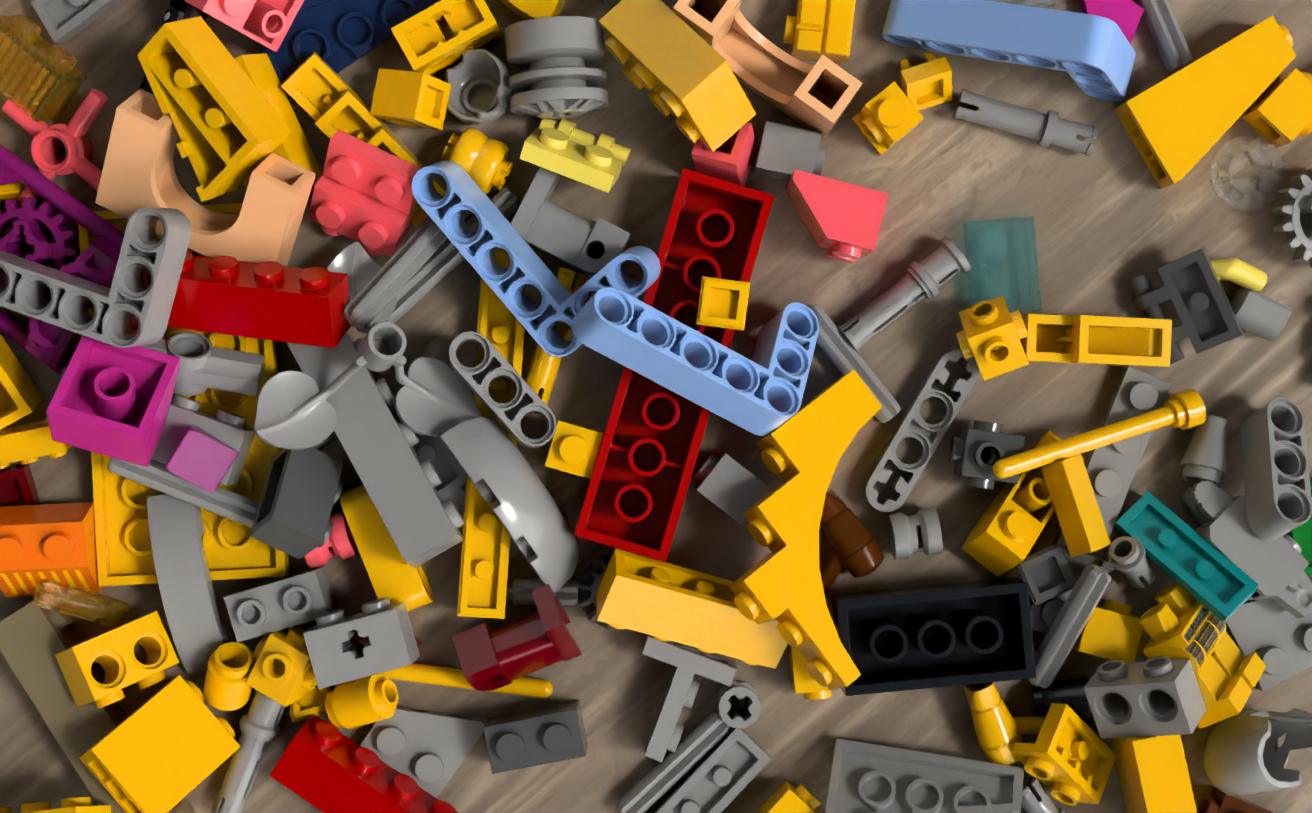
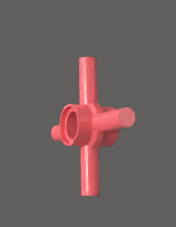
[2,88,109,205]

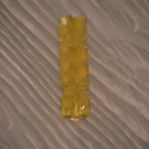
[33,579,129,628]

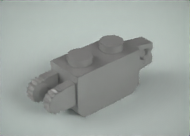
[1180,479,1312,618]

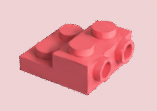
[308,129,421,258]

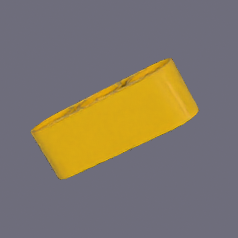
[339,484,434,612]

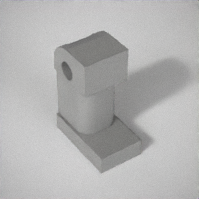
[511,167,631,276]

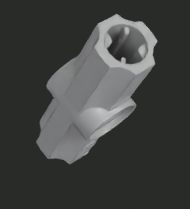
[141,332,265,396]

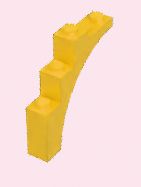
[729,369,882,690]

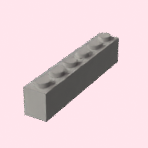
[286,330,465,568]

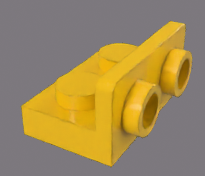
[1011,703,1117,806]

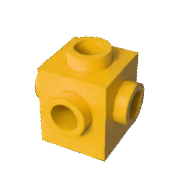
[956,295,1029,381]
[245,626,317,707]

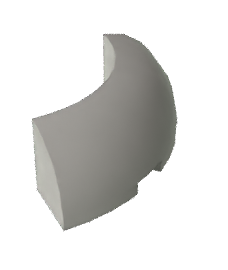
[440,417,579,593]

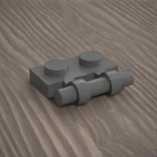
[1128,247,1243,364]

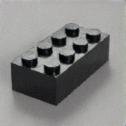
[831,577,1036,696]

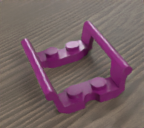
[0,144,124,376]

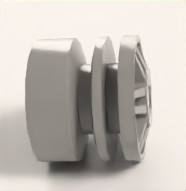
[504,16,609,119]

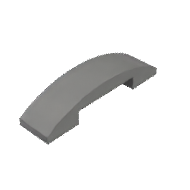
[147,492,230,674]

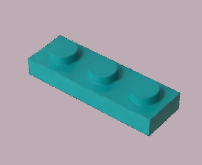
[1114,491,1259,623]

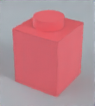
[691,123,758,186]

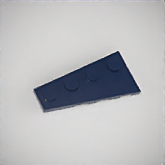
[260,0,441,106]

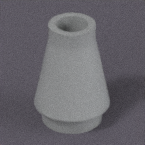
[1179,415,1229,486]

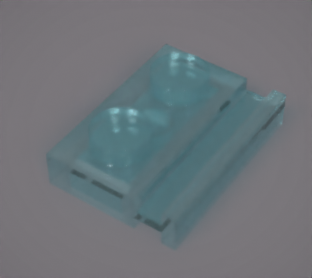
[963,217,1042,313]

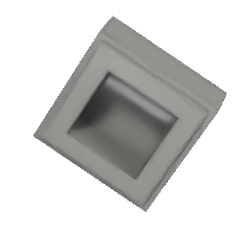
[1230,288,1292,341]

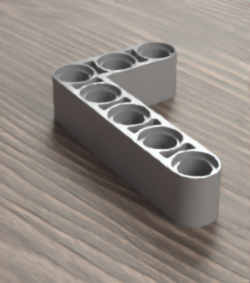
[0,207,191,348]

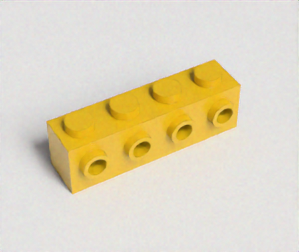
[596,548,788,669]

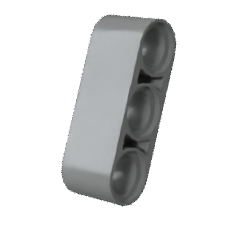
[448,331,557,449]
[1240,397,1312,541]

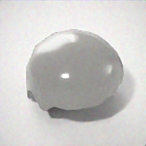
[446,49,513,125]

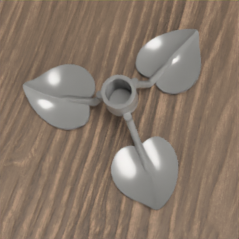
[253,242,481,450]

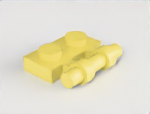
[519,118,631,193]

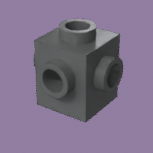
[948,420,1025,490]

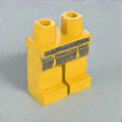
[1138,582,1267,729]

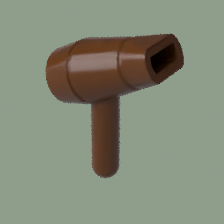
[820,489,885,596]

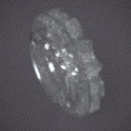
[1210,136,1287,211]

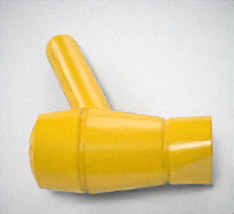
[963,682,1046,766]

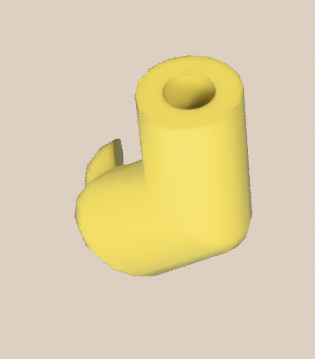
[1210,258,1267,292]

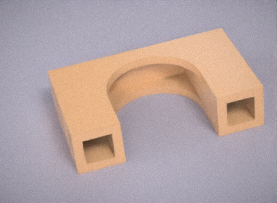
[673,0,863,141]
[95,89,316,266]

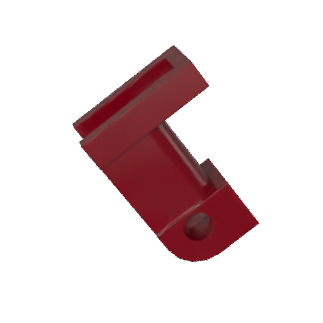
[452,584,582,691]

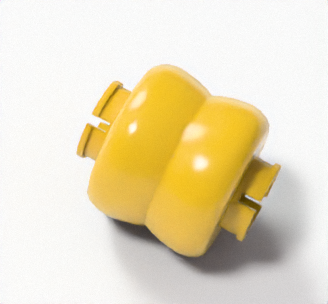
[441,128,513,195]

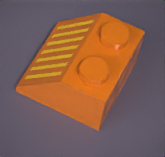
[0,502,103,598]

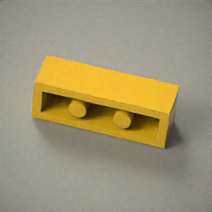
[0,420,71,470]

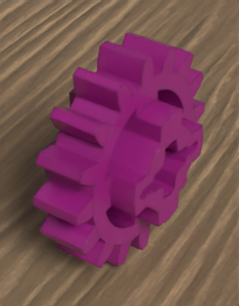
[0,197,80,287]

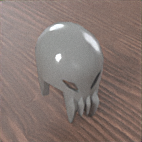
[1203,708,1312,796]

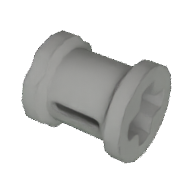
[717,680,761,729]

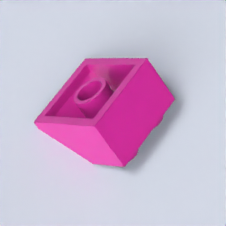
[46,335,180,467]

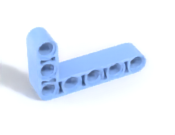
[881,0,1136,101]
[411,160,661,357]
[572,287,819,436]

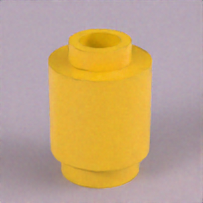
[203,642,256,711]
[325,673,399,729]

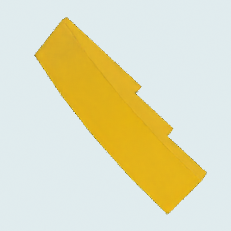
[281,51,447,227]

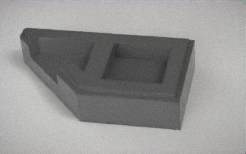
[1015,542,1115,606]

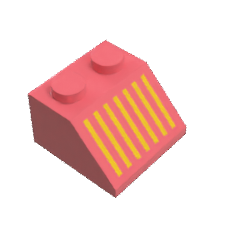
[785,169,889,263]

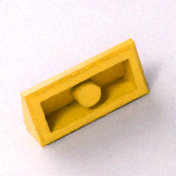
[1041,454,1111,557]

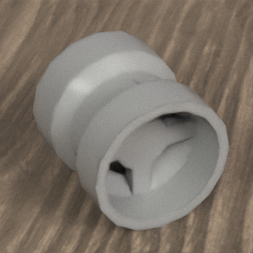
[887,507,943,560]

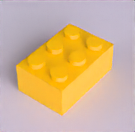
[599,0,756,152]

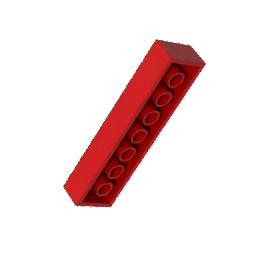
[574,168,775,563]

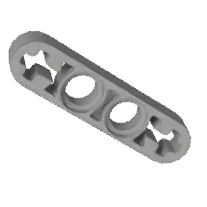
[863,350,979,512]

